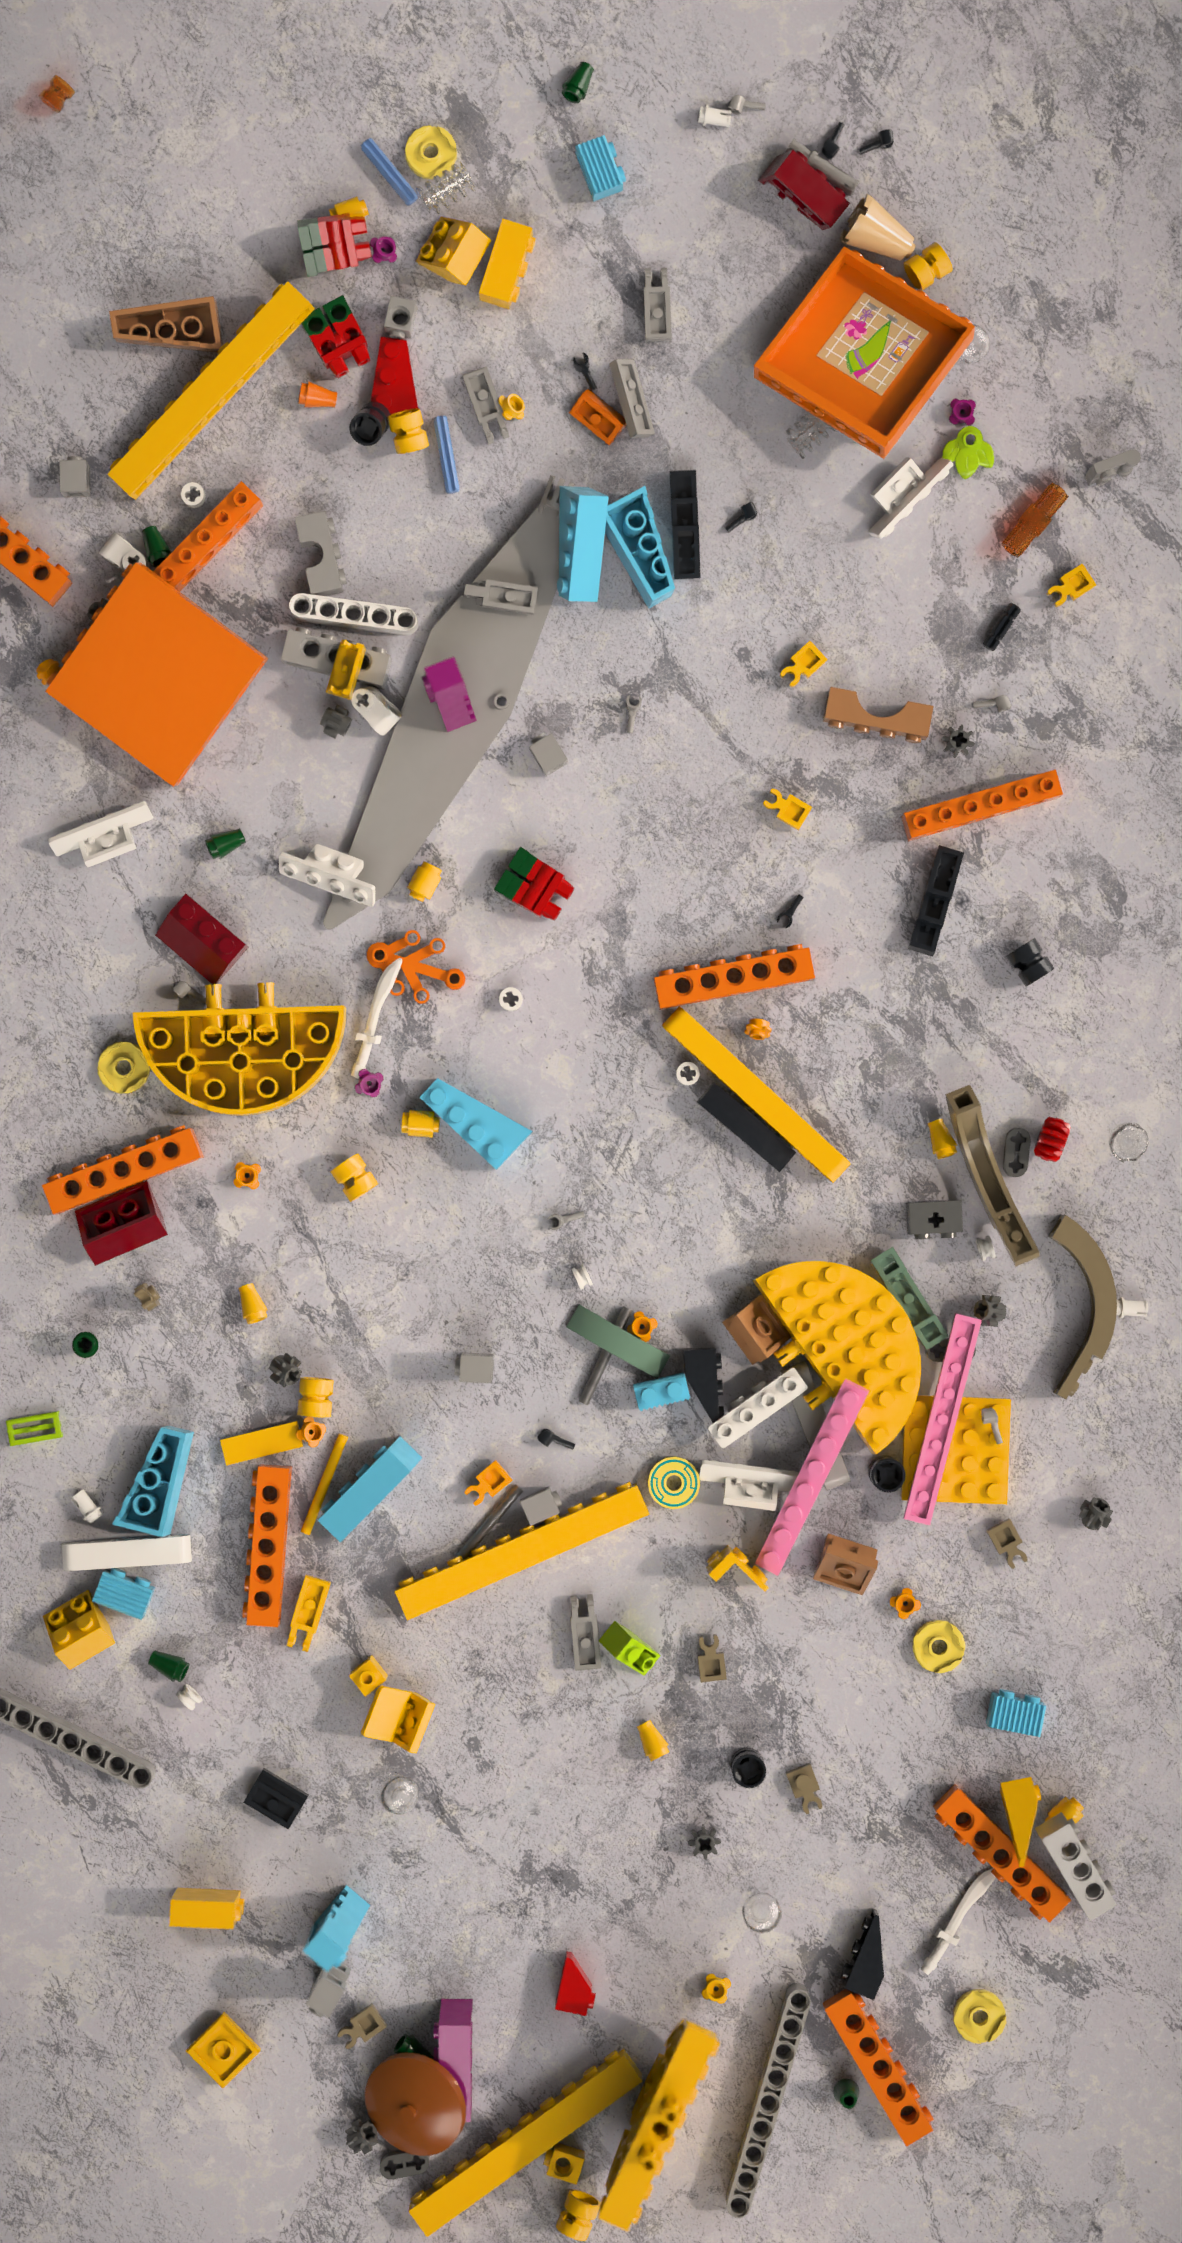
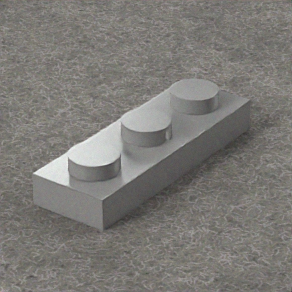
[609,359,655,438]

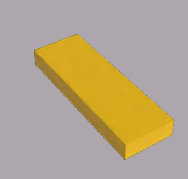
[220,1420,304,1466]

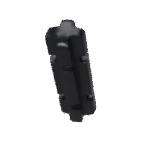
[983,603,1021,651]

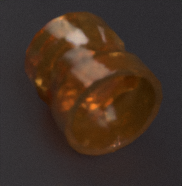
[39,75,75,113]

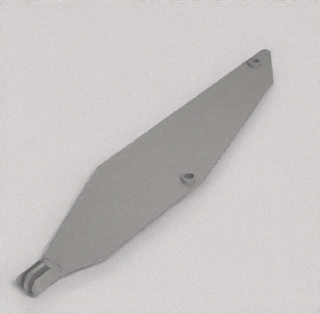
[323,475,575,930]

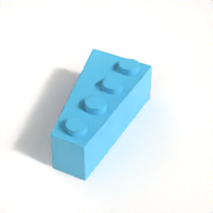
[557,486,609,602]
[605,486,675,609]
[420,1078,533,1170]
[112,1426,194,1537]
[318,1436,422,1543]
[303,1885,370,1972]

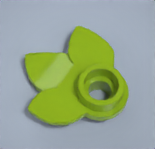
[942,426,994,479]

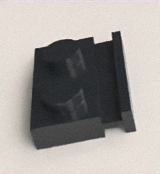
[243,1768,309,1830]

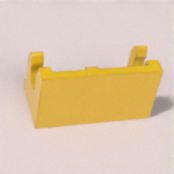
[326,639,366,700]

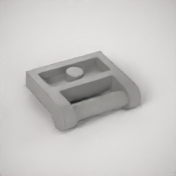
[1085,449,1141,486]

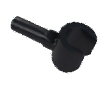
[822,122,845,160]
[859,129,894,155]
[573,353,597,391]
[725,502,757,533]
[777,894,804,928]
[537,1429,575,1450]

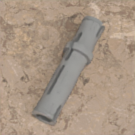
[786,139,860,196]

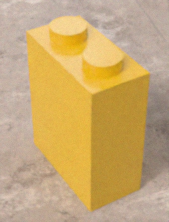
[169,1888,245,1929]

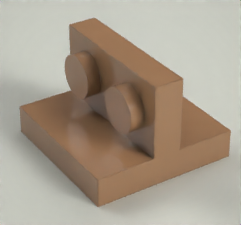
[722,1295,791,1365]
[813,1533,878,1595]

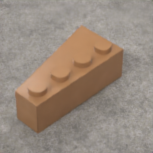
[109,296,223,353]

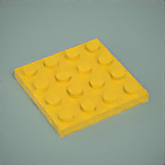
[901,1395,1011,1505]

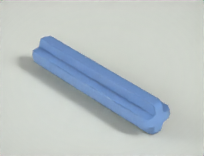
[361,138,418,206]
[433,416,460,494]

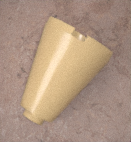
[840,194,916,261]

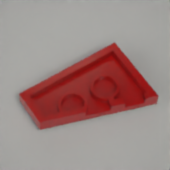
[371,336,418,415]

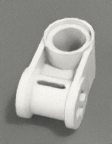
[99,532,150,571]
[351,686,402,736]

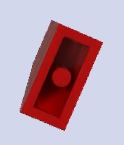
[555,1951,596,2016]

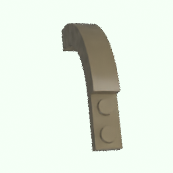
[945,1085,1040,1267]
[1048,1214,1117,1399]

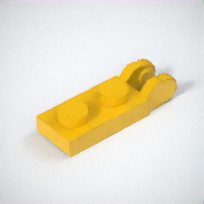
[286,1574,331,1652]

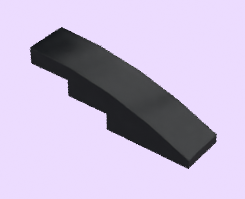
[670,469,701,579]
[908,845,964,957]
[697,1082,796,1172]

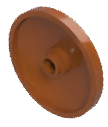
[365,2053,466,2156]

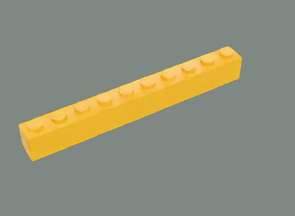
[108,281,315,500]
[395,1481,650,1621]
[408,2048,643,2237]

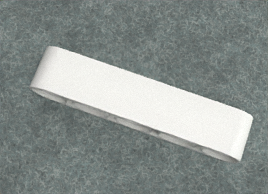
[289,593,418,635]
[61,1534,192,1571]

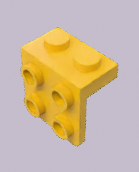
[706,1545,768,1592]
[361,1686,435,1753]

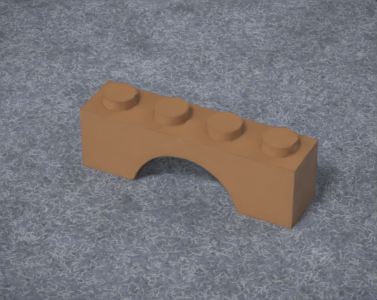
[823,687,934,743]

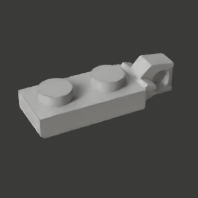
[464,579,538,615]

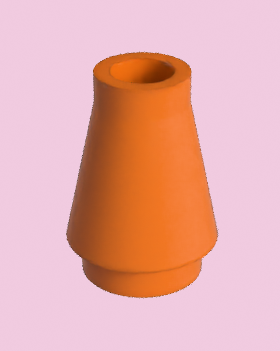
[298,381,337,408]

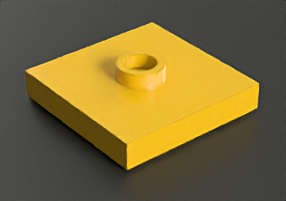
[186,2012,261,2089]

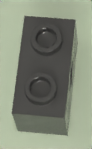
[906,1200,963,1239]

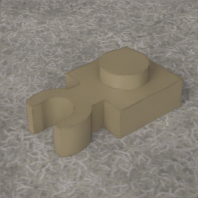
[134,1283,161,1311]
[986,1518,1028,1569]
[697,1634,727,1683]
[786,1763,823,1814]
[337,2003,387,2049]

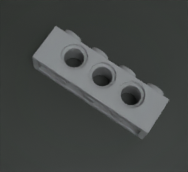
[281,627,392,690]
[1035,1812,1117,1921]

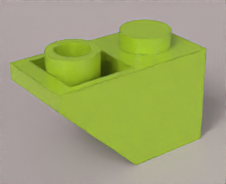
[598,1620,661,1676]

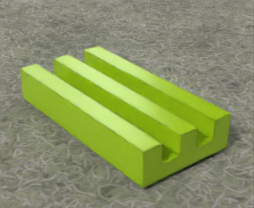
[6,1411,63,1446]

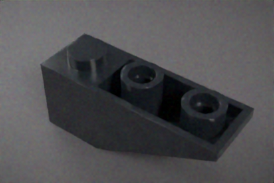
[683,1347,724,1423]
[841,1909,884,2001]

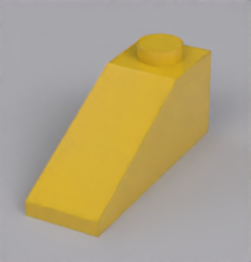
[1000,1777,1041,1867]

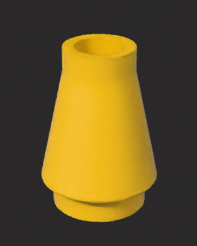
[928,1119,957,1159]
[238,1283,268,1324]
[637,1720,669,1761]

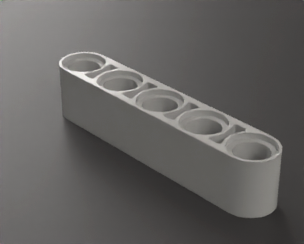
[780,1361,851,1491]

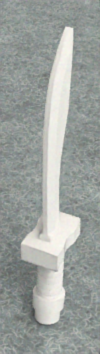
[351,958,403,1079]
[920,1868,996,1975]

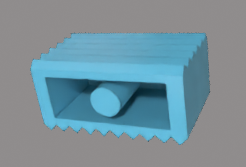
[575,135,626,201]
[633,1372,690,1411]
[92,1568,156,1620]
[986,1689,1046,1737]

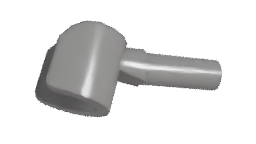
[727,95,766,115]
[626,695,642,733]
[973,695,1011,712]
[173,981,206,1005]
[547,1211,585,1230]
[981,1408,1003,1444]

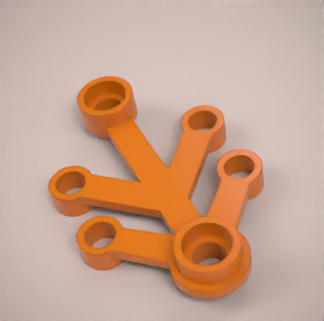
[367,930,466,1004]

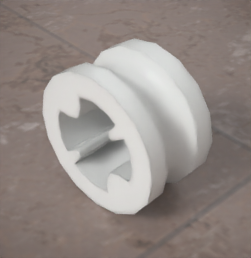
[181,482,206,508]
[499,987,523,1011]
[676,1062,700,1086]
[976,1235,996,1261]
[572,1263,593,1290]
[176,1684,202,1710]

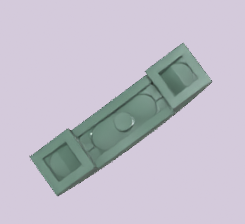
[870,1247,949,1350]
[566,1304,670,1379]

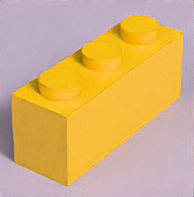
[479,218,536,309]

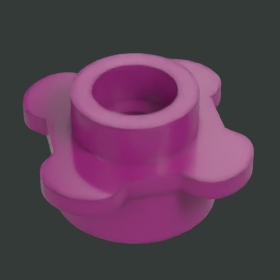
[370,237,397,263]
[949,399,976,426]
[354,1069,384,1097]

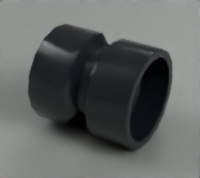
[349,402,391,446]
[1006,938,1055,987]
[868,1455,905,1493]
[730,1747,766,1788]

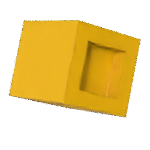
[349,1655,388,1697]
[543,2143,585,2185]

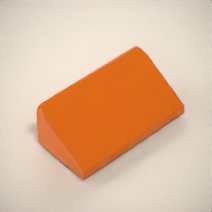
[569,389,626,445]

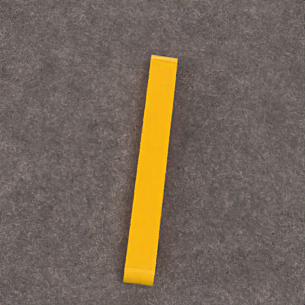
[661,1006,851,1183]

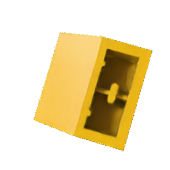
[415,216,492,286]
[43,1590,115,1670]

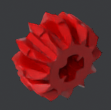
[1034,1116,1071,1162]

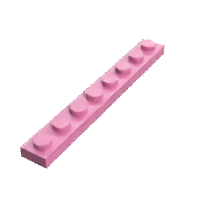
[903,1313,982,1525]
[755,1379,869,1576]

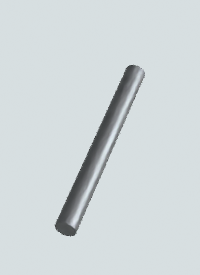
[579,1306,632,1405]
[455,1484,523,1559]

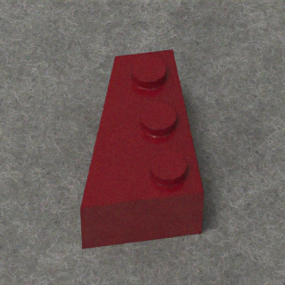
[758,150,850,230]

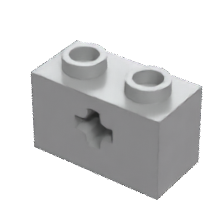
[455,1352,494,1383]

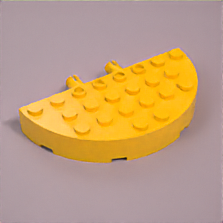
[132,982,346,1116]
[752,1261,921,1455]
[598,2019,720,2232]

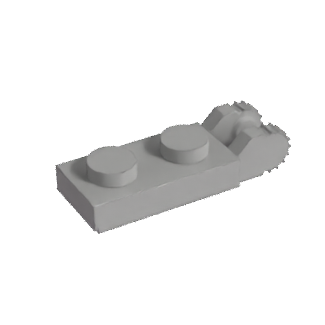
[643,268,672,342]
[462,366,509,445]
[570,1594,602,1671]

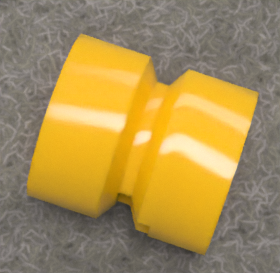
[903,242,953,291]
[387,408,429,454]
[330,1153,378,1202]
[297,1377,334,1417]
[556,2189,601,2241]

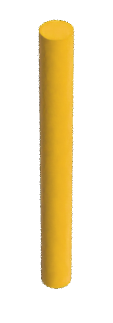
[300,1433,348,1535]

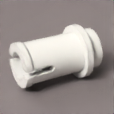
[698,104,731,128]
[1116,1297,1148,1318]
[70,1489,103,1524]

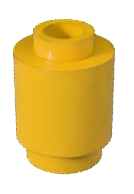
[328,196,369,222]
[407,861,442,902]
[401,1110,440,1138]
[1045,1796,1084,1824]

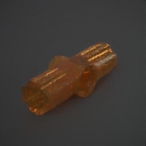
[1001,483,1069,558]

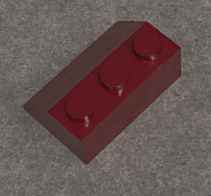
[155,893,249,986]
[75,1180,168,1266]

